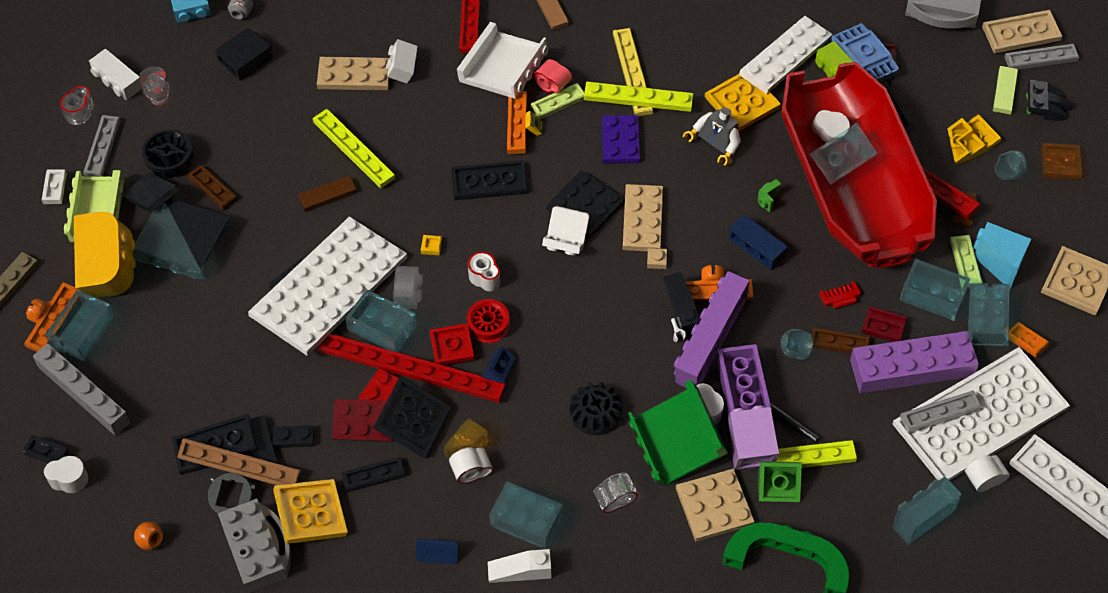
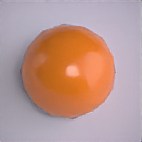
[134,522,163,550]

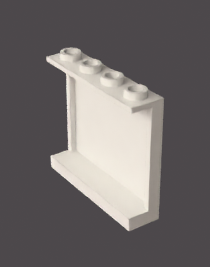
[457,22,549,99]

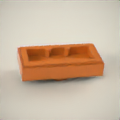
[1005,322,1049,357]

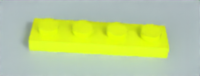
[776,440,857,468]

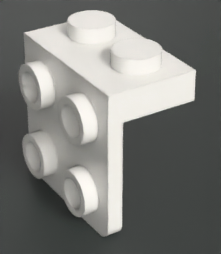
[542,206,589,255]

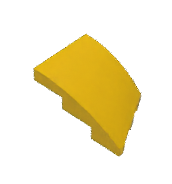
[947,114,1002,164]

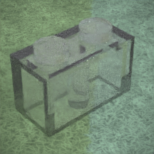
[393,266,423,309]

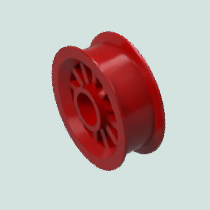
[467,299,510,343]

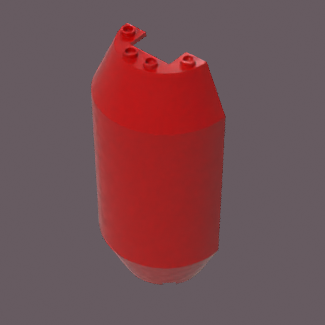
[782,62,937,268]

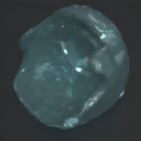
[994,150,1027,181]
[780,329,813,360]

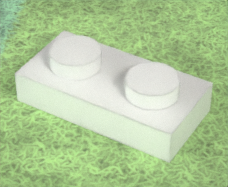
[42,170,67,204]

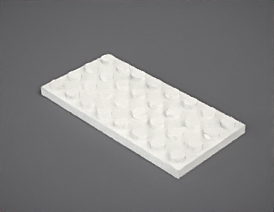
[248,217,407,356]
[893,347,1070,485]

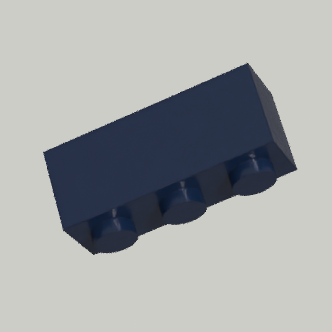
[728,214,787,271]

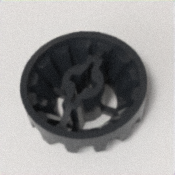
[142,129,194,177]
[569,382,623,435]

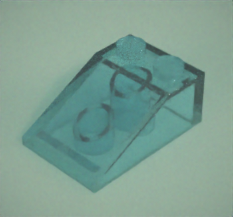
[810,123,878,185]

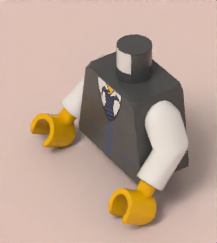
[683,108,741,166]

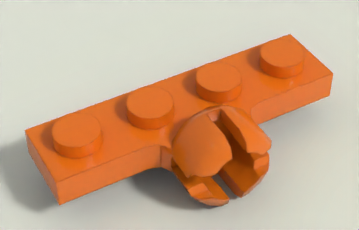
[685,265,753,302]
[24,282,81,352]

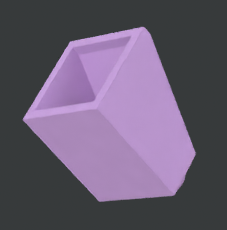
[728,405,779,470]

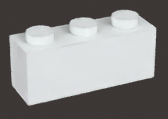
[89,49,143,100]

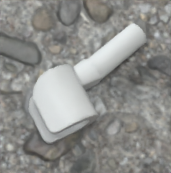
[671,318,686,342]

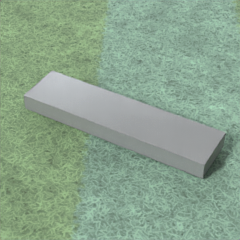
[1005,44,1079,70]
[83,115,121,177]
[900,390,982,434]

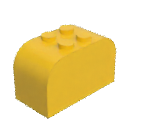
[74,211,136,299]

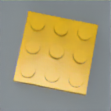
[705,74,781,131]
[273,479,348,544]

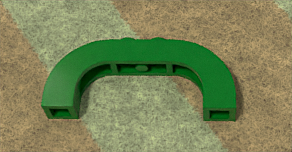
[722,523,849,593]

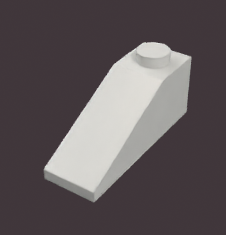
[488,549,551,583]

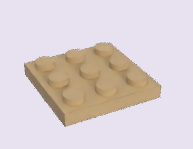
[1041,246,1108,316]
[676,469,754,542]

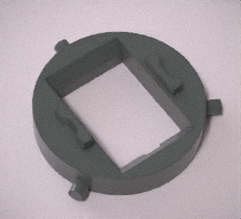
[208,473,255,514]

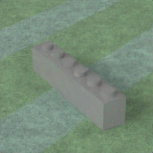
[33,343,130,436]

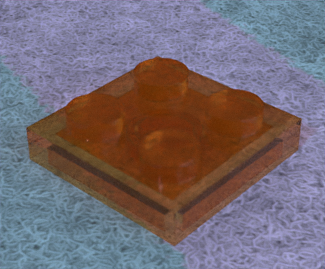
[1041,143,1082,179]

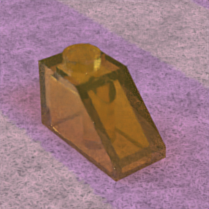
[444,418,488,458]

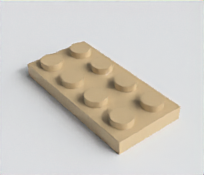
[982,10,1062,53]
[317,57,390,90]
[622,184,663,251]

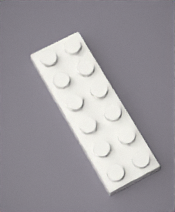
[739,16,832,94]
[1009,434,1108,539]

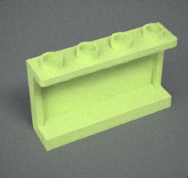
[64,170,124,242]

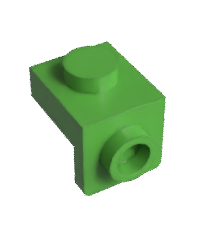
[758,179,781,212]

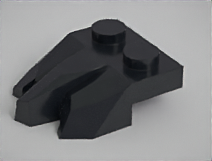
[1028,79,1073,120]

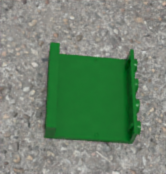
[628,380,728,486]

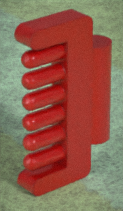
[819,281,860,309]

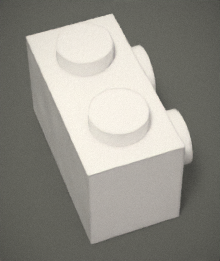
[386,39,417,83]

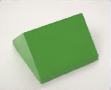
[758,461,802,502]

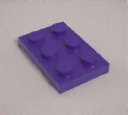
[602,115,640,164]

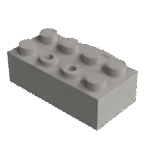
[905,0,981,28]
[218,499,291,593]

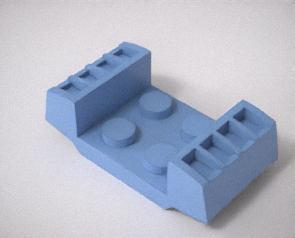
[832,23,899,83]

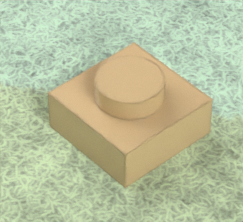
[647,248,667,269]

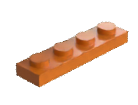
[507,91,527,154]

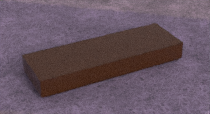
[187,165,237,211]
[298,176,357,212]
[809,327,870,354]

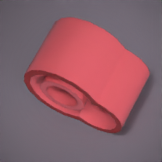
[533,59,572,93]

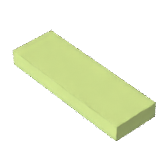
[993,66,1018,114]
[531,83,584,119]
[950,235,982,288]

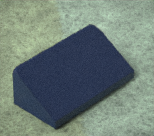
[481,346,516,383]
[416,538,459,565]

